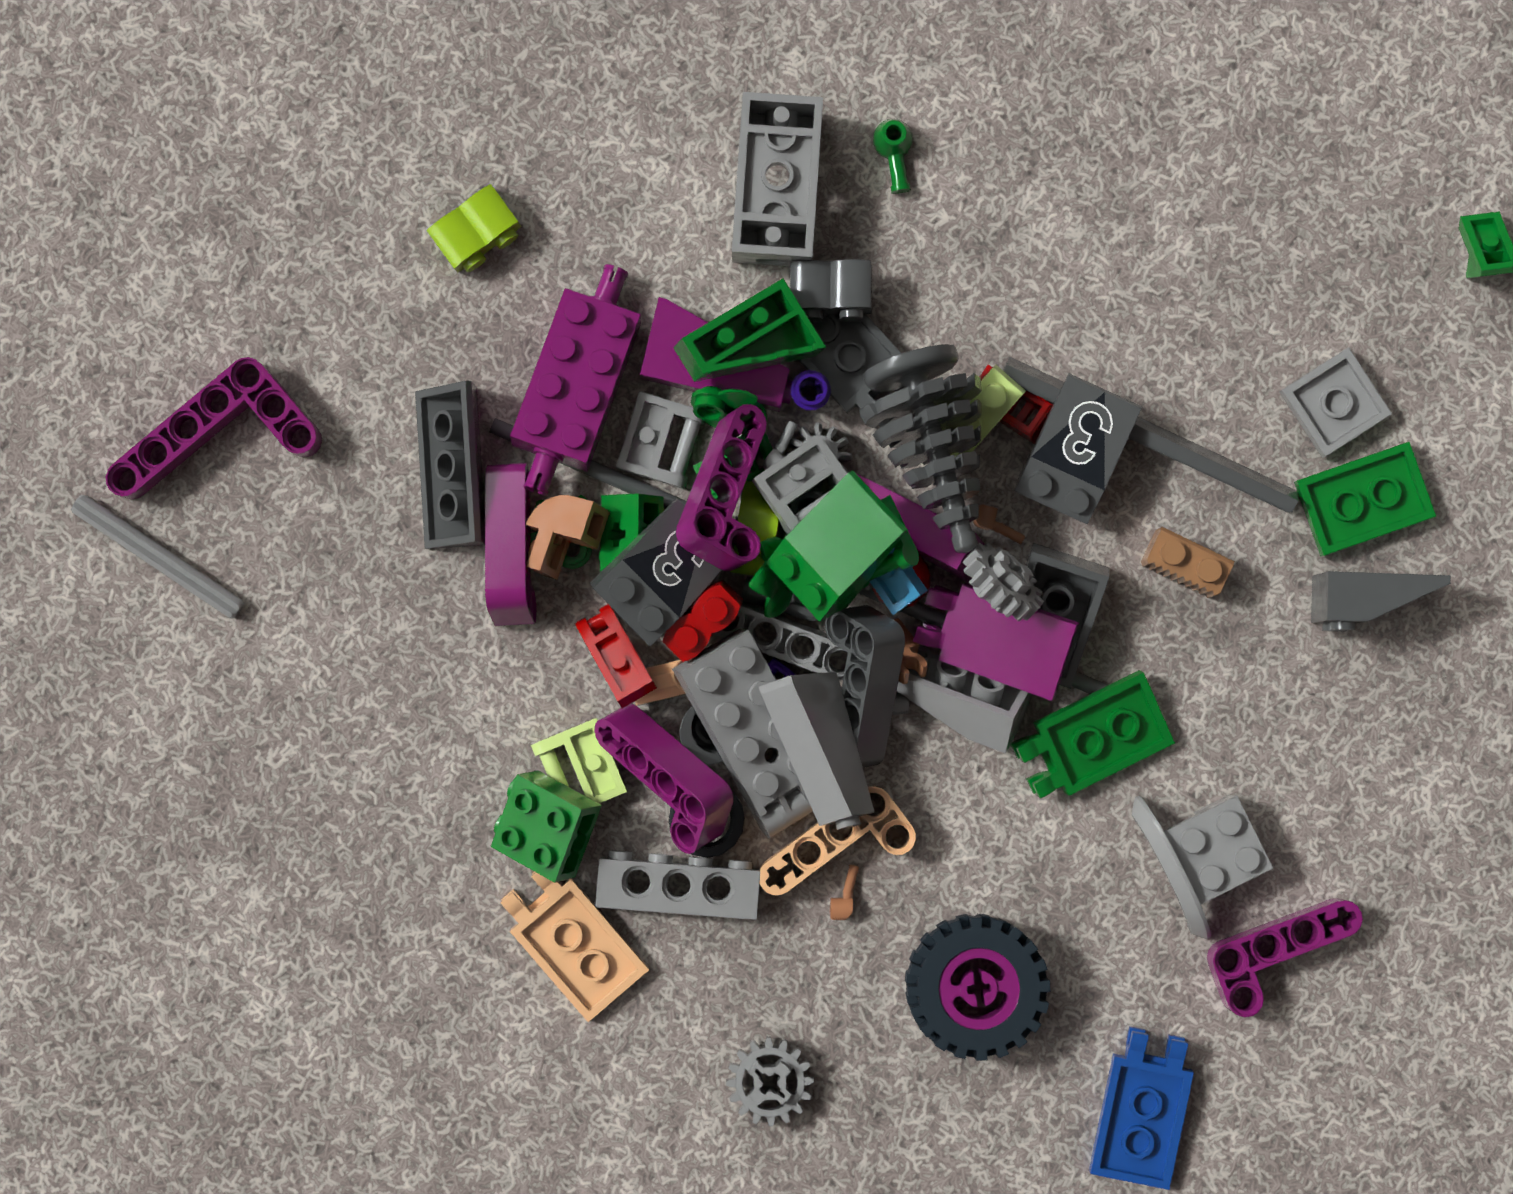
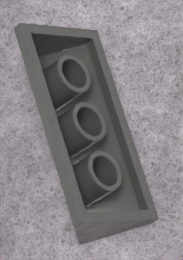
[415,381,485,549]

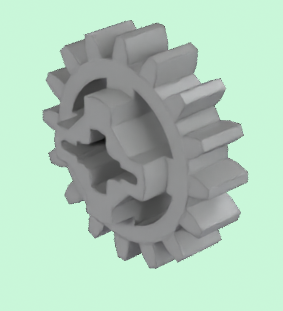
[963,543,1044,621]
[726,1036,814,1126]

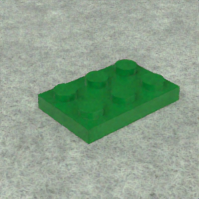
[1294,442,1436,557]

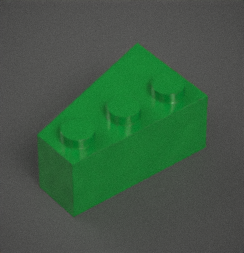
[673,278,826,382]

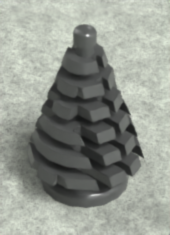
[859,344,982,553]

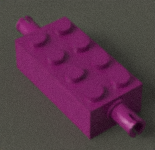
[510,264,641,496]

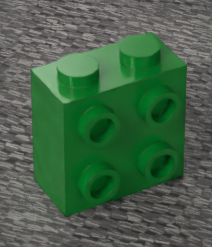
[491,770,602,883]

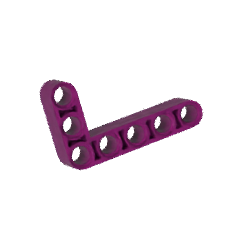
[105,357,322,500]

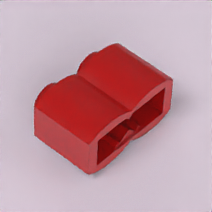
[662,580,743,662]

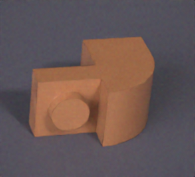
[526,495,610,580]

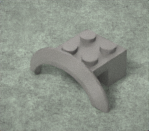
[1131,795,1273,939]

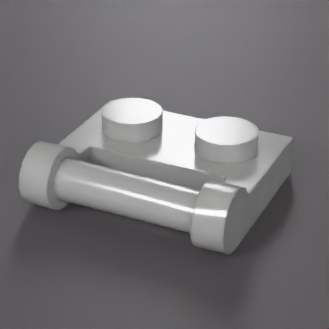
[616,391,705,489]
[752,434,847,535]

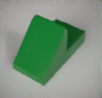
[1458,211,1513,278]

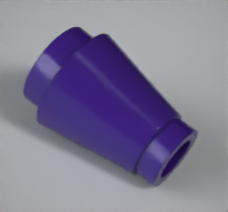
[791,370,831,410]

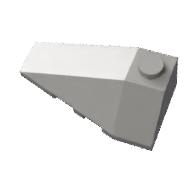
[897,645,1032,754]

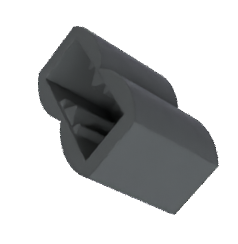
[790,259,872,322]

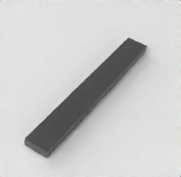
[1003,357,1298,513]

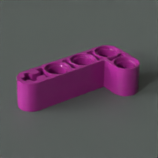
[676,404,767,571]
[485,463,537,627]
[594,704,733,854]
[1207,898,1363,1017]

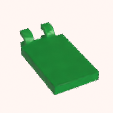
[1011,670,1175,799]

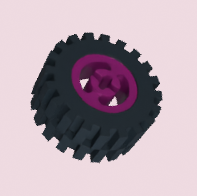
[905,913,1051,1061]

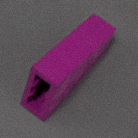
[640,297,793,412]
[856,473,985,584]

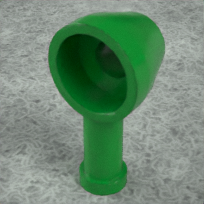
[873,119,912,194]

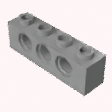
[595,850,760,920]

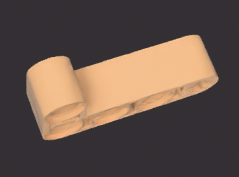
[759,786,916,895]

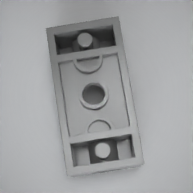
[732,92,823,266]

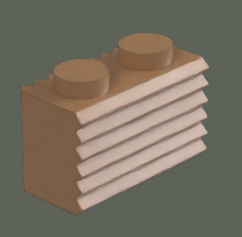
[1141,527,1235,598]

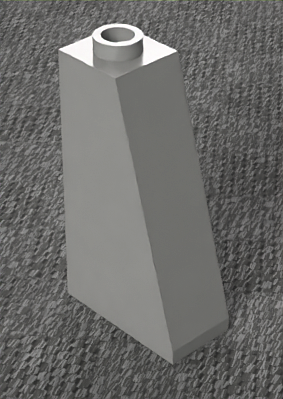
[759,671,874,830]

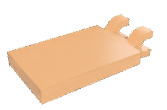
[500,872,649,1022]

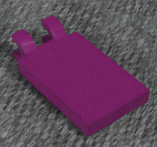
[913,583,1079,701]

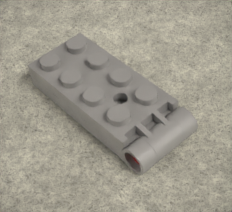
[672,628,813,839]

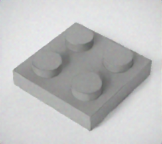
[1279,347,1392,458]

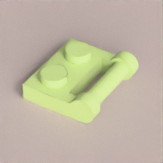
[531,718,628,803]

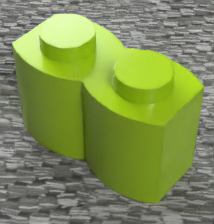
[426,184,522,273]

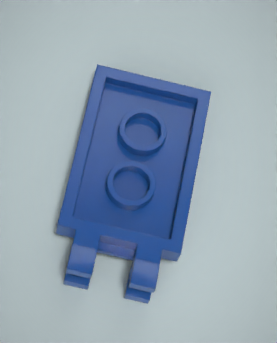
[1089,1026,1194,1190]

